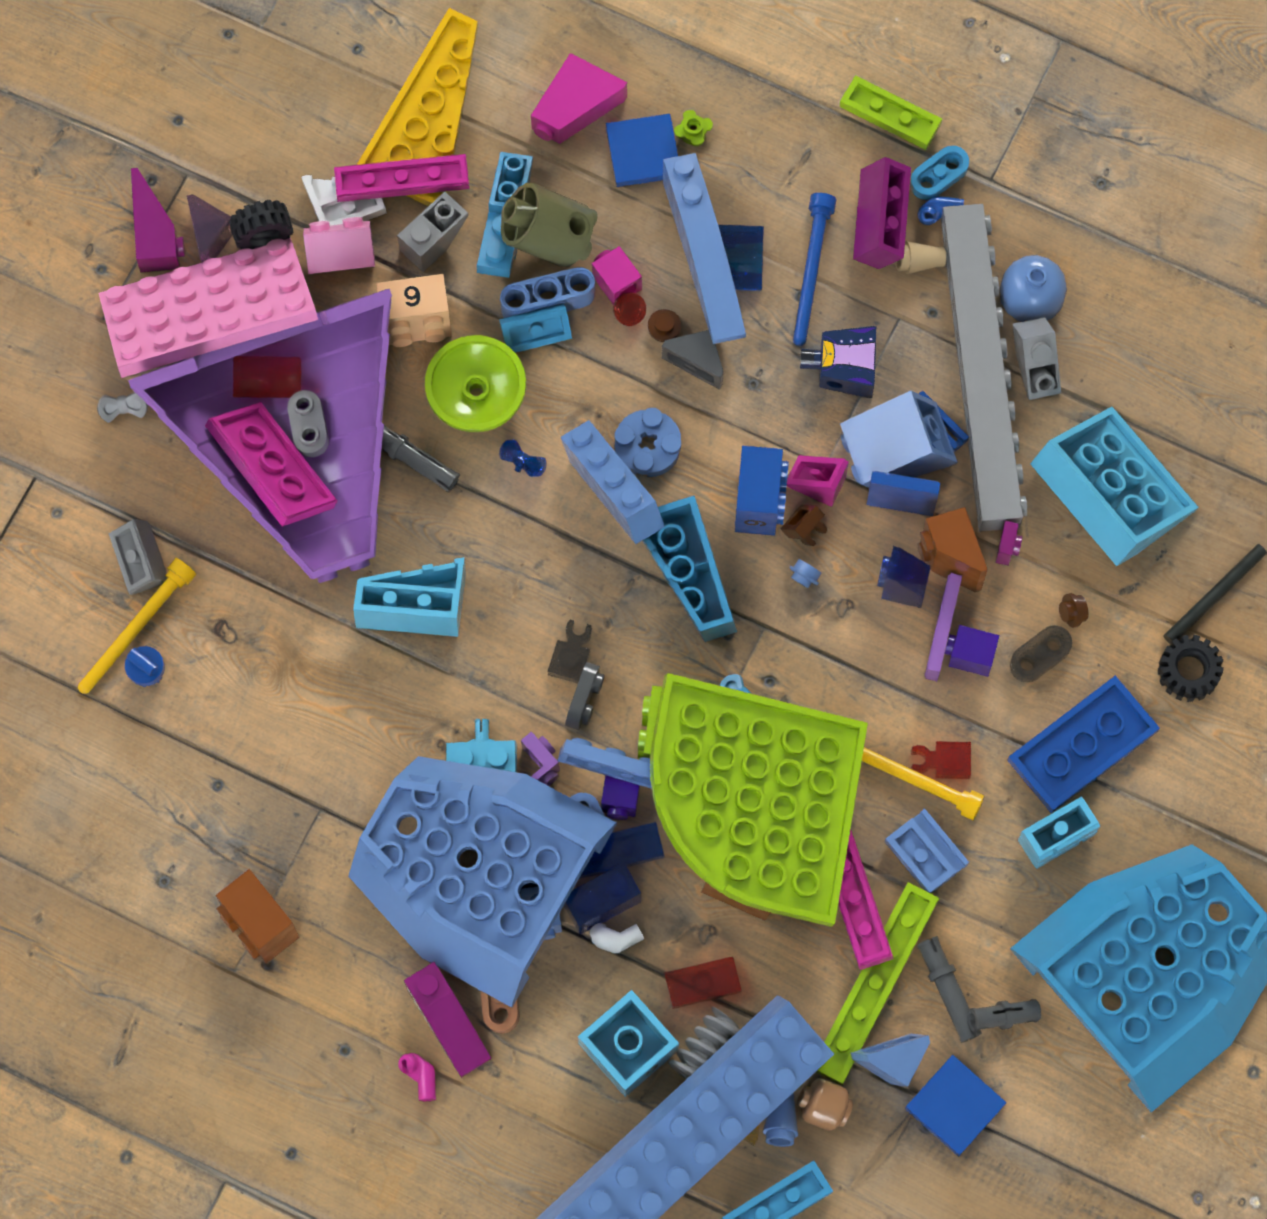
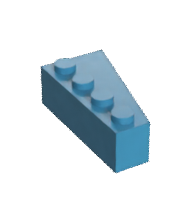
[642,496,737,642]

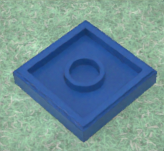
[606,113,678,187]
[866,471,940,516]
[905,1055,1007,1157]

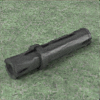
[382,425,460,493]
[917,936,982,1043]

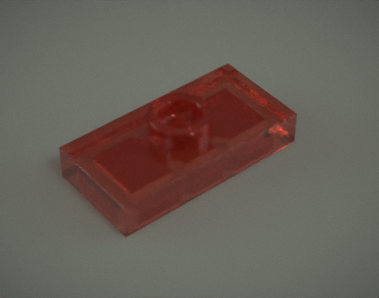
[664,956,742,1009]

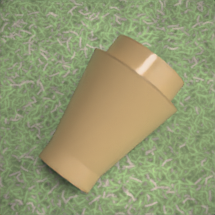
[895,241,946,274]

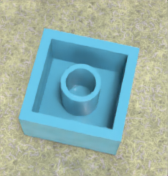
[578,990,679,1097]

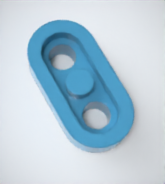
[910,146,969,200]

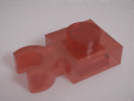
[911,741,971,779]

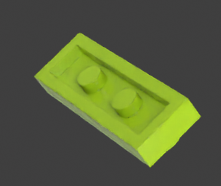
[839,75,942,150]

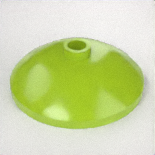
[425,335,526,432]

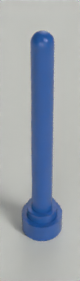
[793,193,837,346]

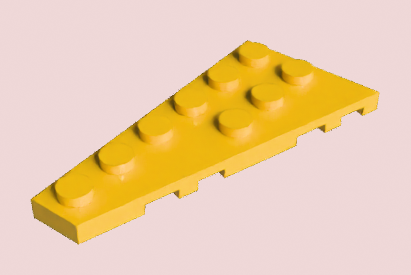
[357,8,478,206]

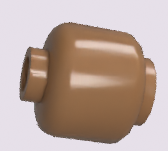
[797,1078,853,1131]

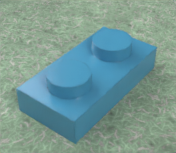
[499,304,573,353]

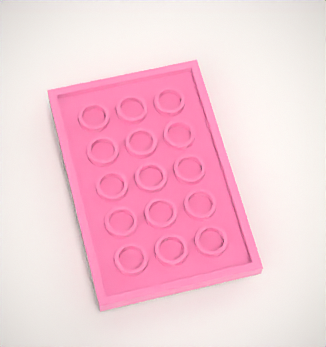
[99,237,318,378]

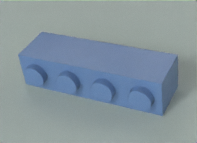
[560,420,665,544]

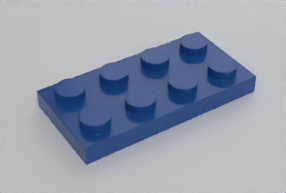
[1007,675,1160,814]

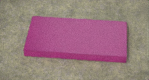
[205,402,338,527]

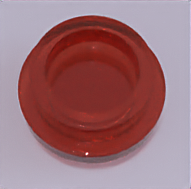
[613,292,647,326]

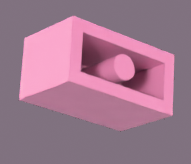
[303,217,375,274]

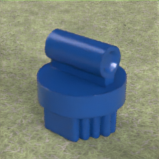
[125,646,165,687]

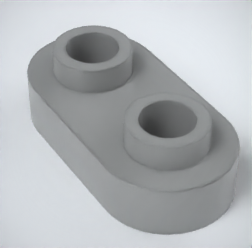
[287,390,329,457]

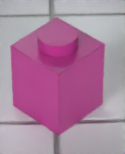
[592,246,642,307]

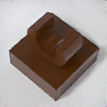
[780,504,827,546]

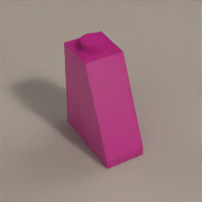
[531,53,627,144]

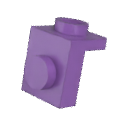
[521,732,560,786]

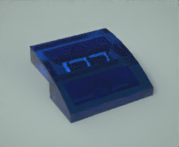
[695,225,764,291]

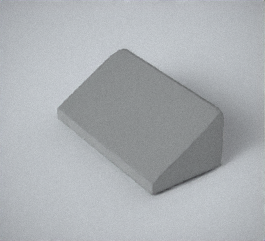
[109,519,167,595]

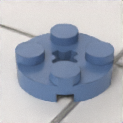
[615,408,681,477]

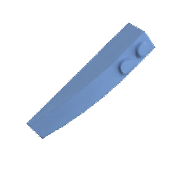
[663,153,746,344]

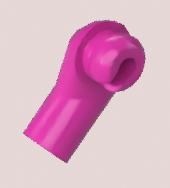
[398,1053,436,1101]

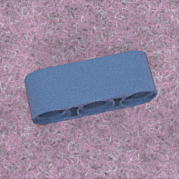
[500,267,595,318]

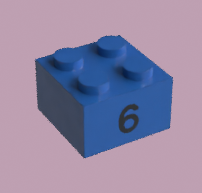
[735,445,789,536]

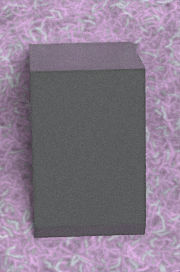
[662,330,724,390]

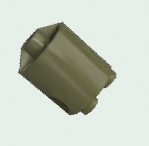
[501,183,598,267]

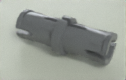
[967,999,1041,1031]

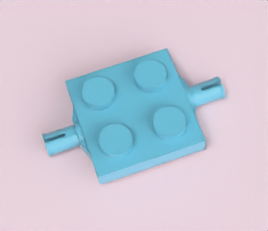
[446,719,517,772]

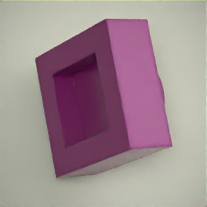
[995,521,1023,566]

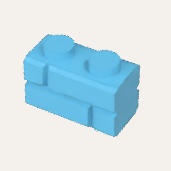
[1018,797,1100,869]

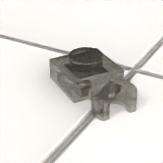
[547,619,592,684]

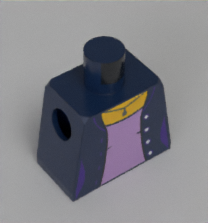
[800,326,877,398]

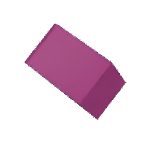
[786,455,849,507]

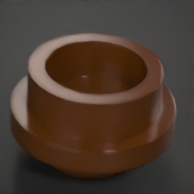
[648,309,681,342]
[1059,593,1089,628]

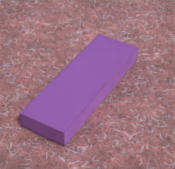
[924,573,962,681]

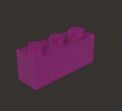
[853,157,911,269]

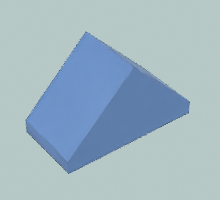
[851,1033,930,1087]

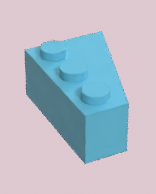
[353,557,466,637]

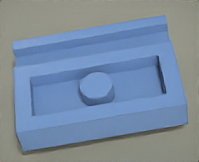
[885,808,969,894]

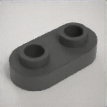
[565,662,605,730]

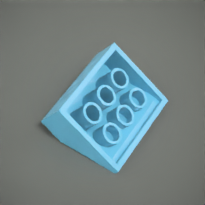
[1030,407,1199,566]

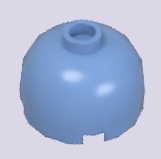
[1000,255,1067,322]

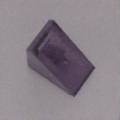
[187,194,233,264]

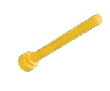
[78,557,197,694]
[862,747,985,821]

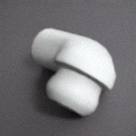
[590,923,644,954]

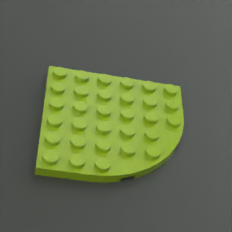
[650,673,868,927]

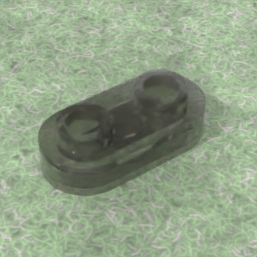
[1010,625,1072,682]

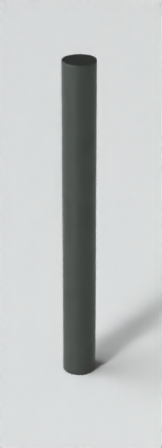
[1163,544,1267,644]

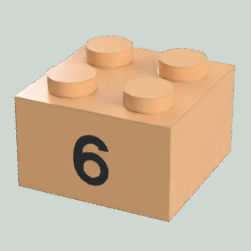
[376,274,452,347]

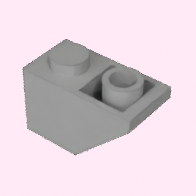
[397,192,469,272]
[1013,317,1061,400]

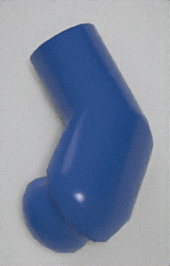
[917,196,964,225]

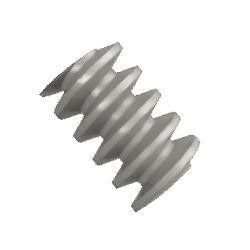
[668,1006,740,1079]

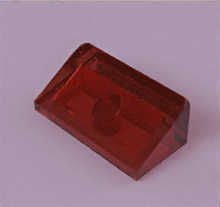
[233,356,301,398]

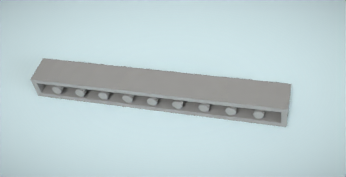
[941,204,1027,532]

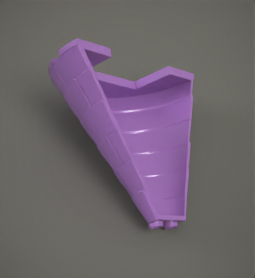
[128,288,392,583]

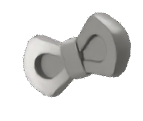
[97,392,149,423]

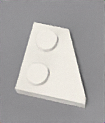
[301,175,386,225]

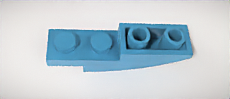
[477,152,533,278]

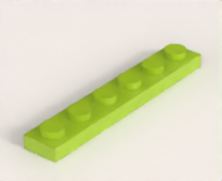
[816,882,939,1086]

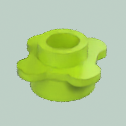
[674,110,713,146]

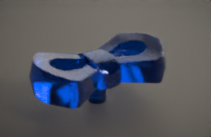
[499,440,547,477]

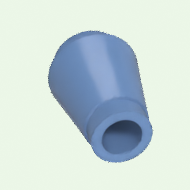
[763,1093,798,1147]

